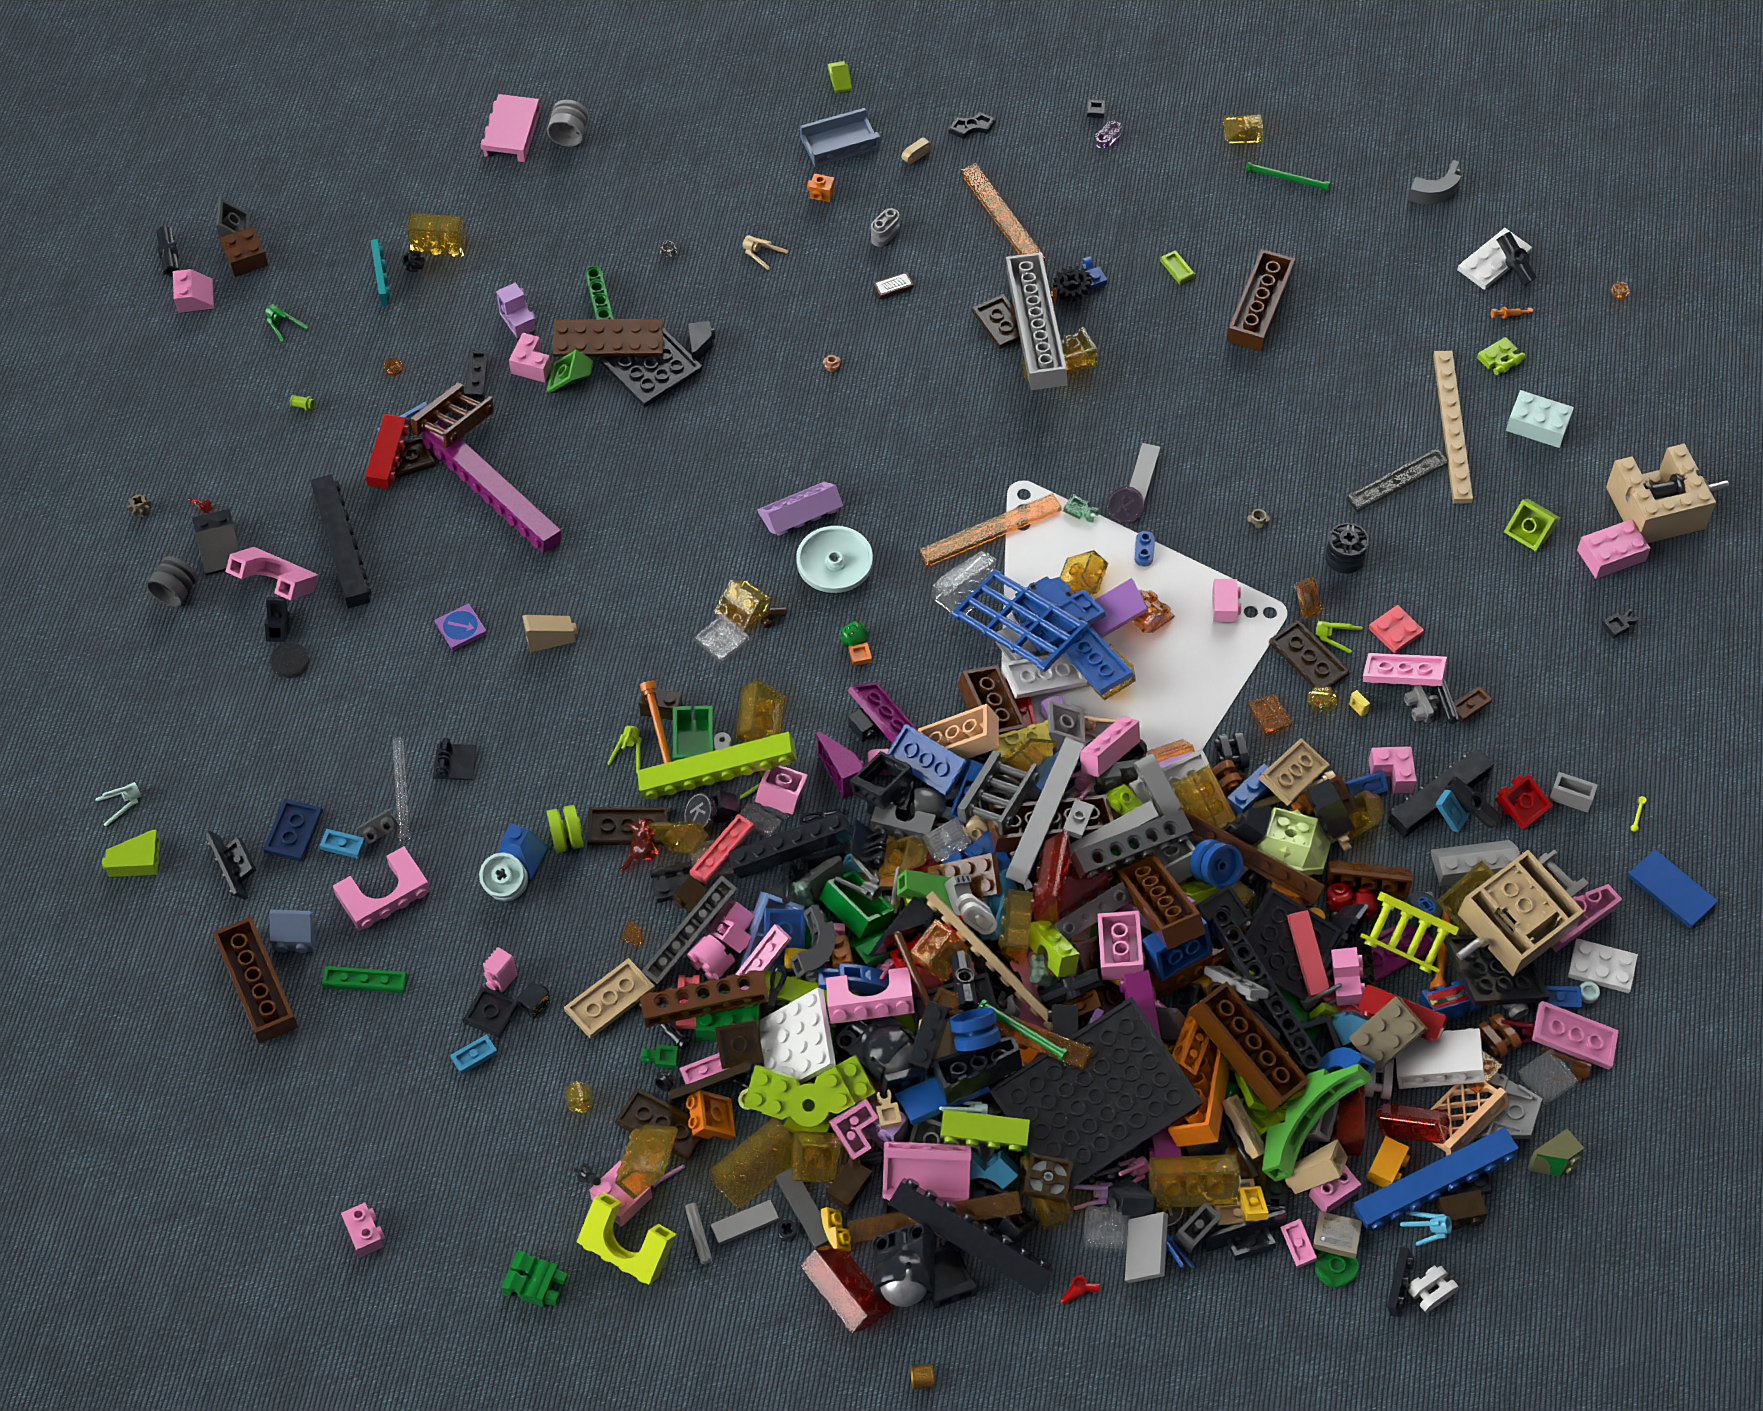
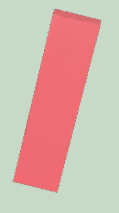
[689,814,755,885]
[1287,910,1329,996]

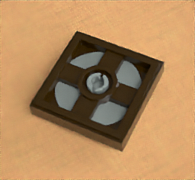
[1023,1153,1073,1204]

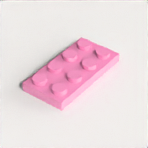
[1363,653,1447,686]
[1532,1001,1619,1070]

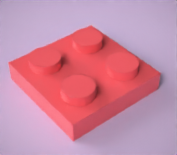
[1368,605,1424,654]

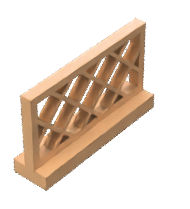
[1412,1082,1509,1156]

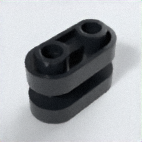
[1214,732,1250,769]

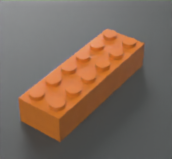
[1168,1039,1230,1147]

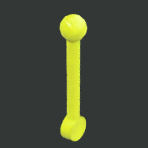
[1631,796,1646,832]

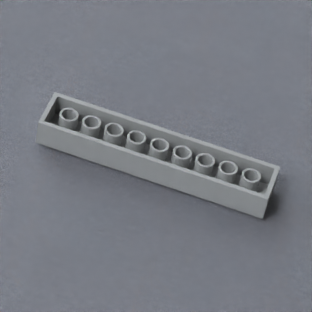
[1006,252,1068,390]

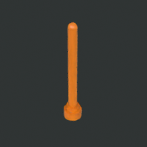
[640,680,672,763]
[1429,907,1451,992]

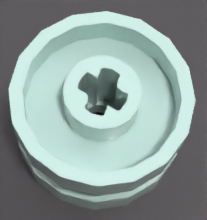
[479,853,528,902]

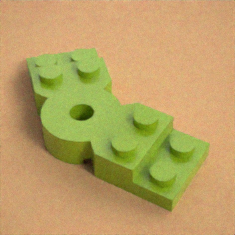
[744,1055,876,1127]

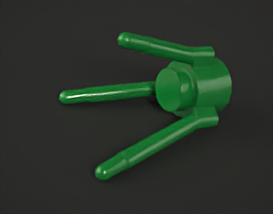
[265,304,309,343]

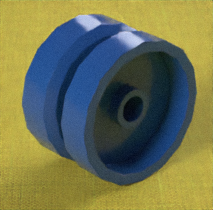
[1190,839,1243,889]
[949,1008,1001,1051]

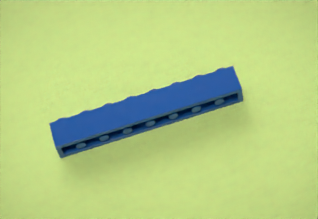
[1354,1127,1519,1232]

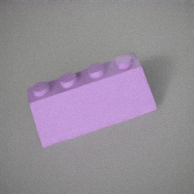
[757,482,843,535]

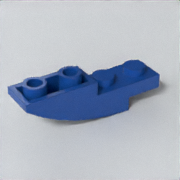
[817,963,889,996]

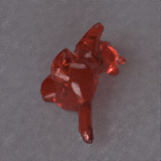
[620,817,658,872]

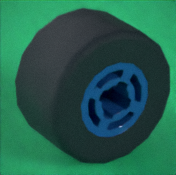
[1405,891,1442,931]

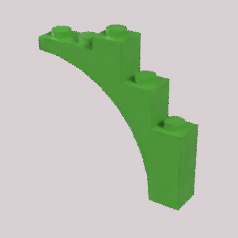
[897,869,972,960]
[1262,1064,1371,1181]

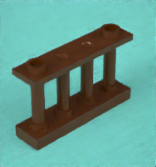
[411,383,494,448]

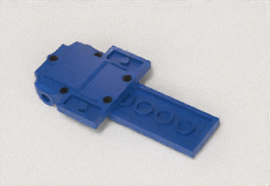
[1012,576,1134,695]

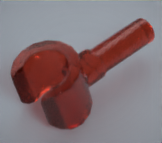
[188,497,213,513]

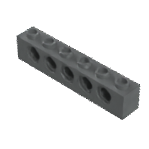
[1070,809,1193,879]
[642,875,737,985]

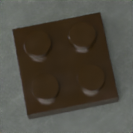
[715,1020,763,1069]

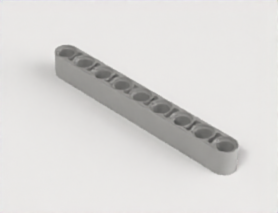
[1005,737,1085,885]

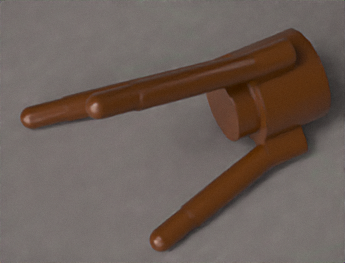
[1541,1047,1591,1082]

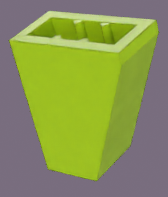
[102,830,160,877]

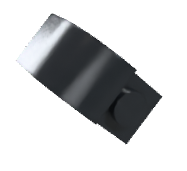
[265,597,289,642]

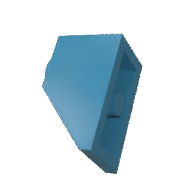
[1332,1010,1370,1045]

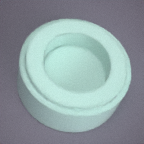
[1580,982,1600,1003]

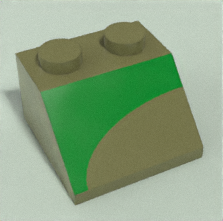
[1527,1129,1584,1176]

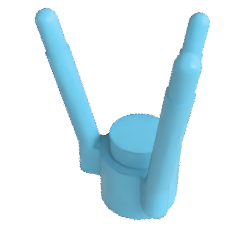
[1400,1211,1452,1246]

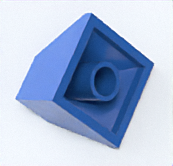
[498,823,549,881]

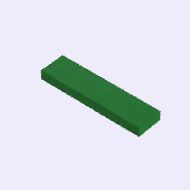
[322,966,408,993]

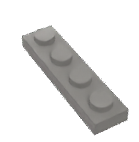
[1204,966,1269,1001]

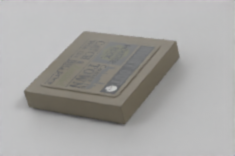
[1312,1211,1362,1259]

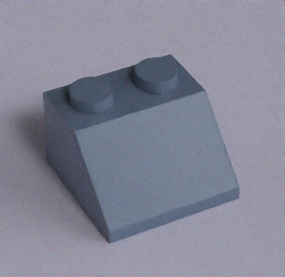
[269,909,318,953]

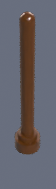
[894,931,931,1012]

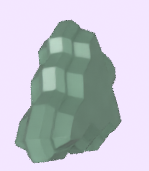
[790,881,815,910]
[1029,952,1060,988]

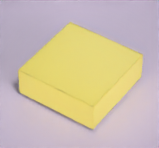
[1349,690,1370,717]

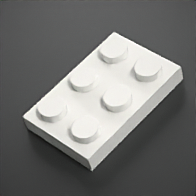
[1568,938,1638,993]

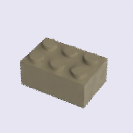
[1348,996,1428,1071]

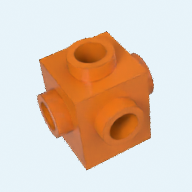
[807,174,835,202]

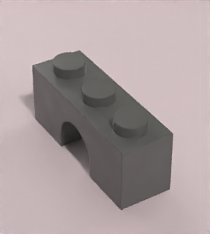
[871,804,936,845]

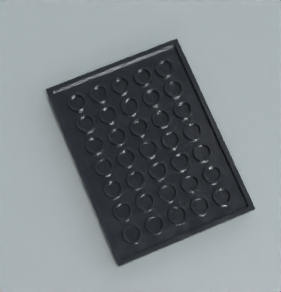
[989,997,1204,1191]

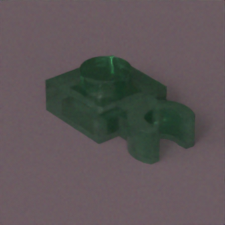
[1063,494,1099,523]

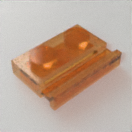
[1248,692,1292,736]
[1147,739,1195,762]

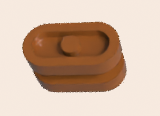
[1212,760,1242,799]
[1476,1013,1522,1059]

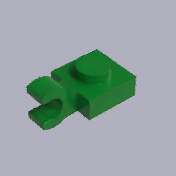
[641,1044,678,1069]

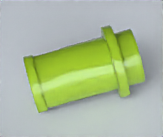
[290,395,315,411]

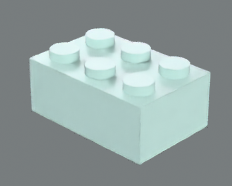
[1506,390,1574,448]

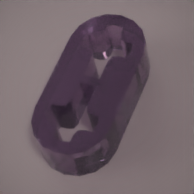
[1095,121,1122,148]

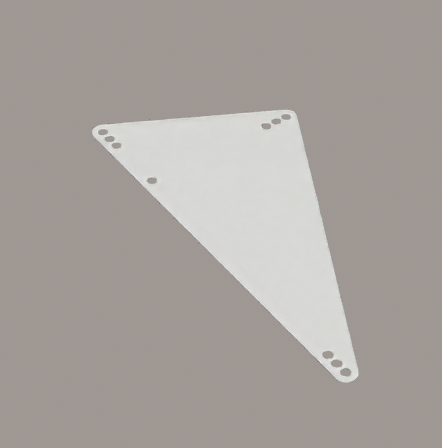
[997,481,1287,1011]

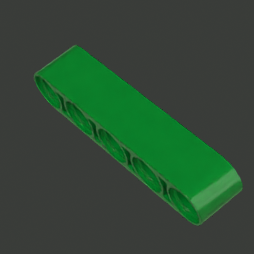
[585,266,613,320]

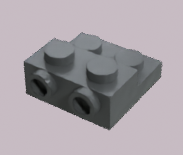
[1094,759,1138,795]

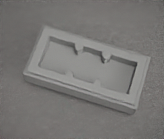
[1062,799,1095,839]

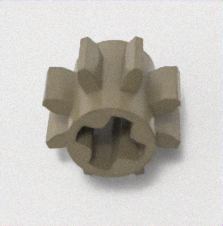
[127,494,152,517]

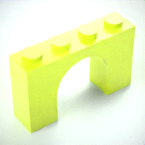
[577,1192,676,1285]

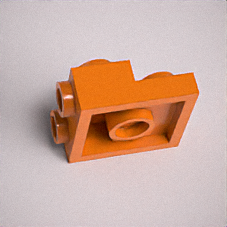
[686,1090,736,1140]

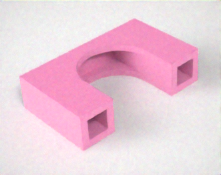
[226,547,318,600]
[333,846,430,931]
[826,967,915,1024]

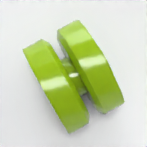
[546,804,584,854]

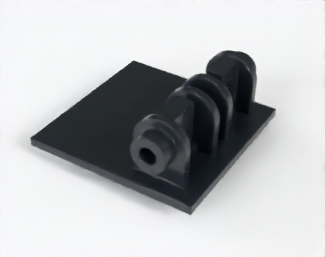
[433,738,477,780]
[850,819,888,872]

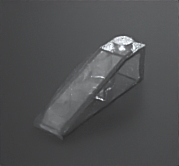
[932,550,997,620]

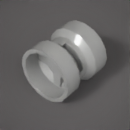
[1502,1003,1529,1020]

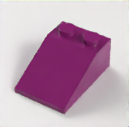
[816,731,865,799]

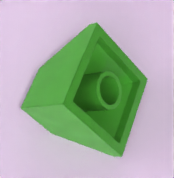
[547,350,593,393]

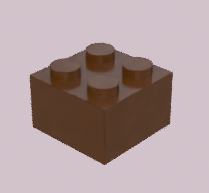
[220,227,268,277]

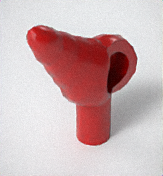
[1060,1275,1099,1304]

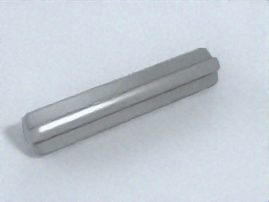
[685,1203,712,1264]

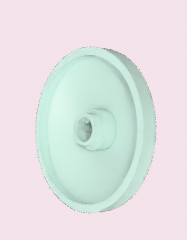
[797,526,873,593]

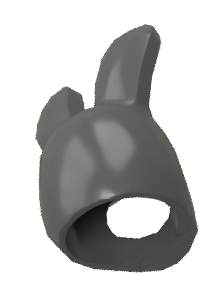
[910,784,967,825]

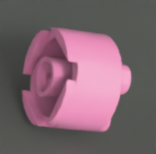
[687,933,735,980]

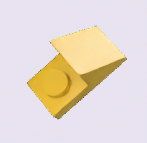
[1239,1186,1268,1222]

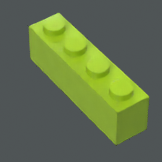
[940,1109,1030,1151]

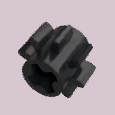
[402,250,425,272]

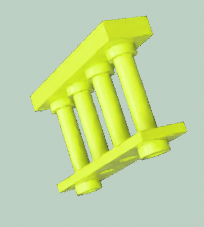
[1360,892,1459,974]

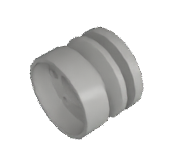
[547,100,589,147]

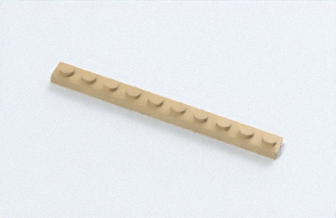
[1433,351,1473,503]
[926,891,1051,1031]

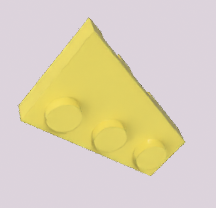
[994,720,1053,759]

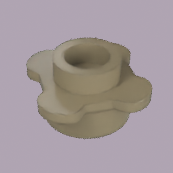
[1247,509,1270,529]

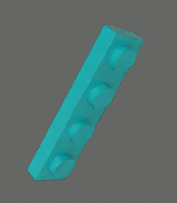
[371,239,391,306]

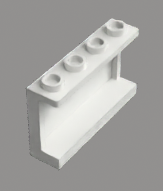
[1396,1028,1485,1089]

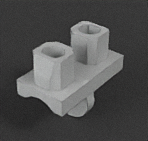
[1404,685,1440,724]

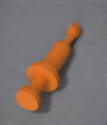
[1491,307,1533,319]

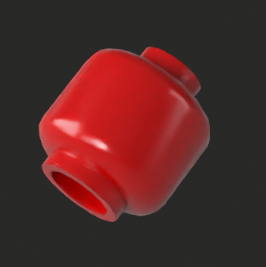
[1326,883,1353,912]
[1352,889,1377,920]

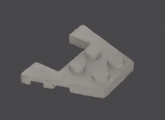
[1475,1064,1542,1139]

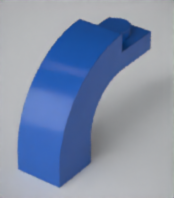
[1317,1047,1376,1073]

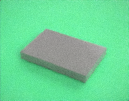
[1125,1212,1168,1283]

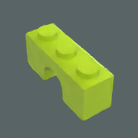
[1027,919,1079,978]

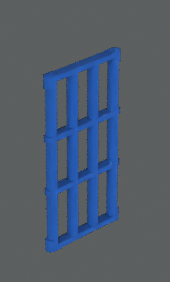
[951,569,1090,672]

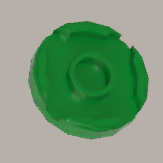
[1315,1251,1359,1288]

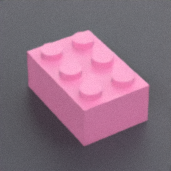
[1577,519,1650,579]
[1098,911,1144,980]

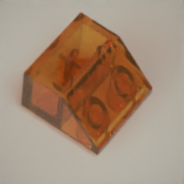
[1132,590,1175,633]

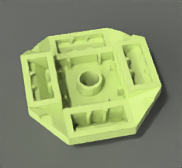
[1252,807,1331,876]

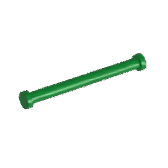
[1246,161,1330,192]
[978,999,1069,1061]

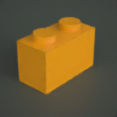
[1366,1136,1410,1188]

